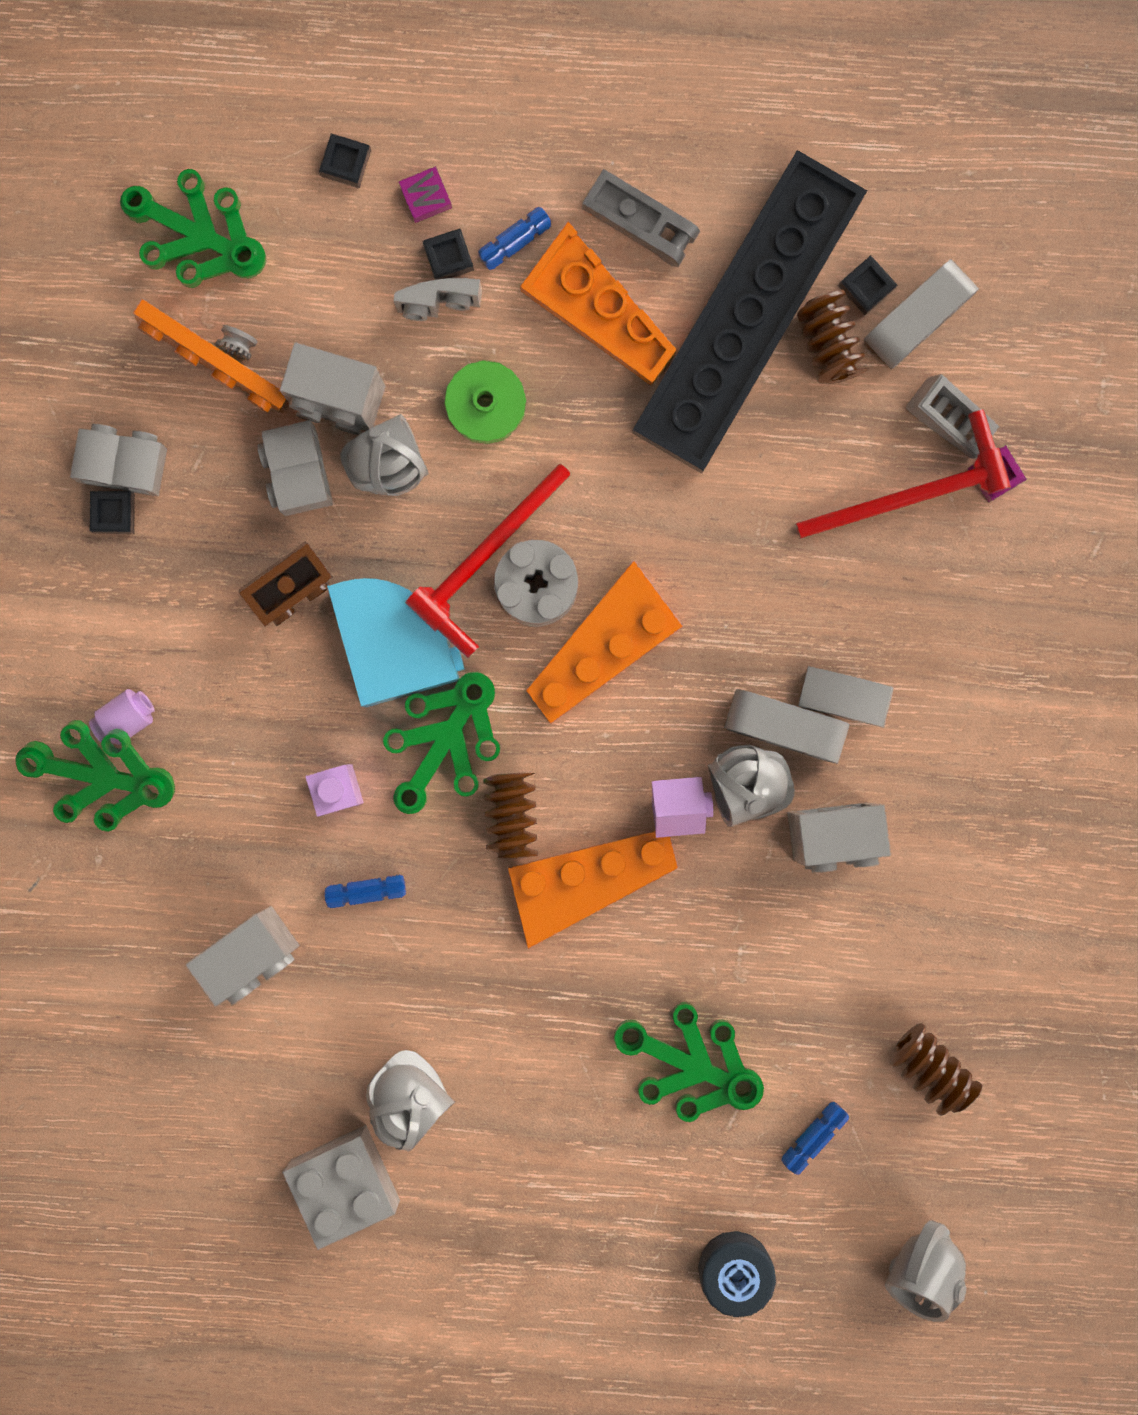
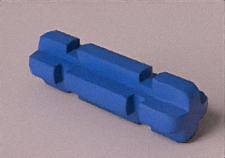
[478,207,551,270]
[324,875,406,908]
[781,1102,849,1175]

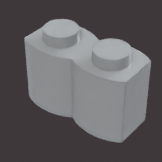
[257,420,333,516]
[70,424,167,496]

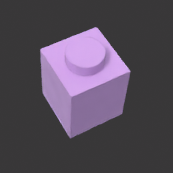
[305,764,364,817]
[652,777,713,838]

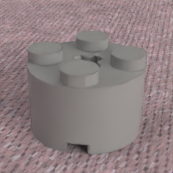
[494,540,578,627]

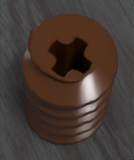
[797,290,869,384]
[483,773,538,858]
[889,1023,982,1116]

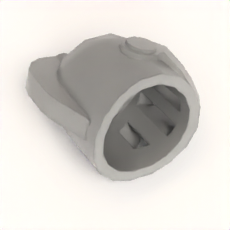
[340,414,429,496]
[708,745,795,827]
[366,1050,455,1152]
[885,1220,966,1322]

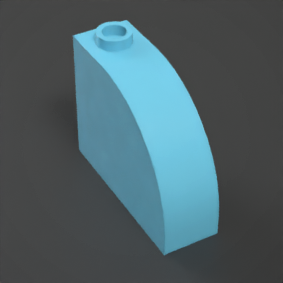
[327,578,465,708]

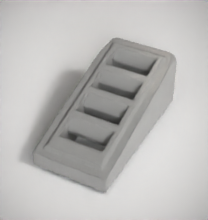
[906,374,999,459]

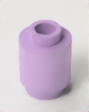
[89,689,154,745]

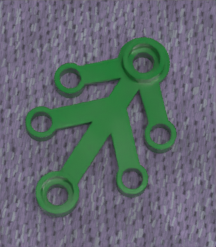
[120,169,266,288]
[383,672,501,814]
[15,720,175,832]
[614,1002,764,1122]

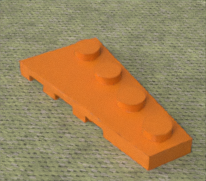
[520,221,677,386]
[133,299,286,413]
[526,561,683,724]
[508,830,678,949]

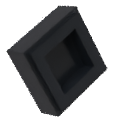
[319,133,371,188]
[422,228,474,280]
[838,255,898,315]
[89,491,135,534]

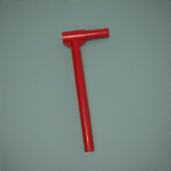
[796,409,1011,539]
[405,464,570,658]

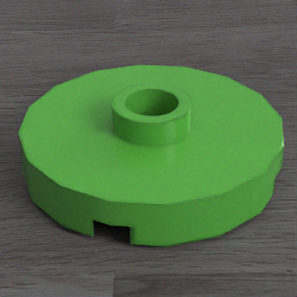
[445,360,526,444]

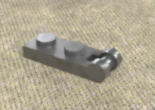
[582,169,700,267]

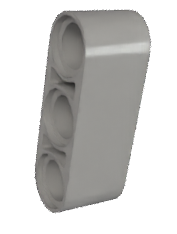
[864,259,979,370]
[724,689,850,764]

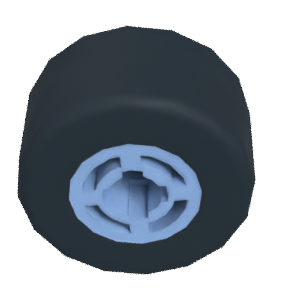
[698,1231,776,1318]

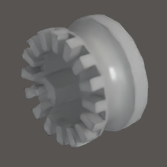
[215,325,258,361]

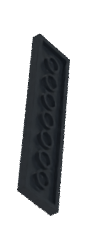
[632,150,868,474]

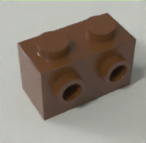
[239,541,333,627]

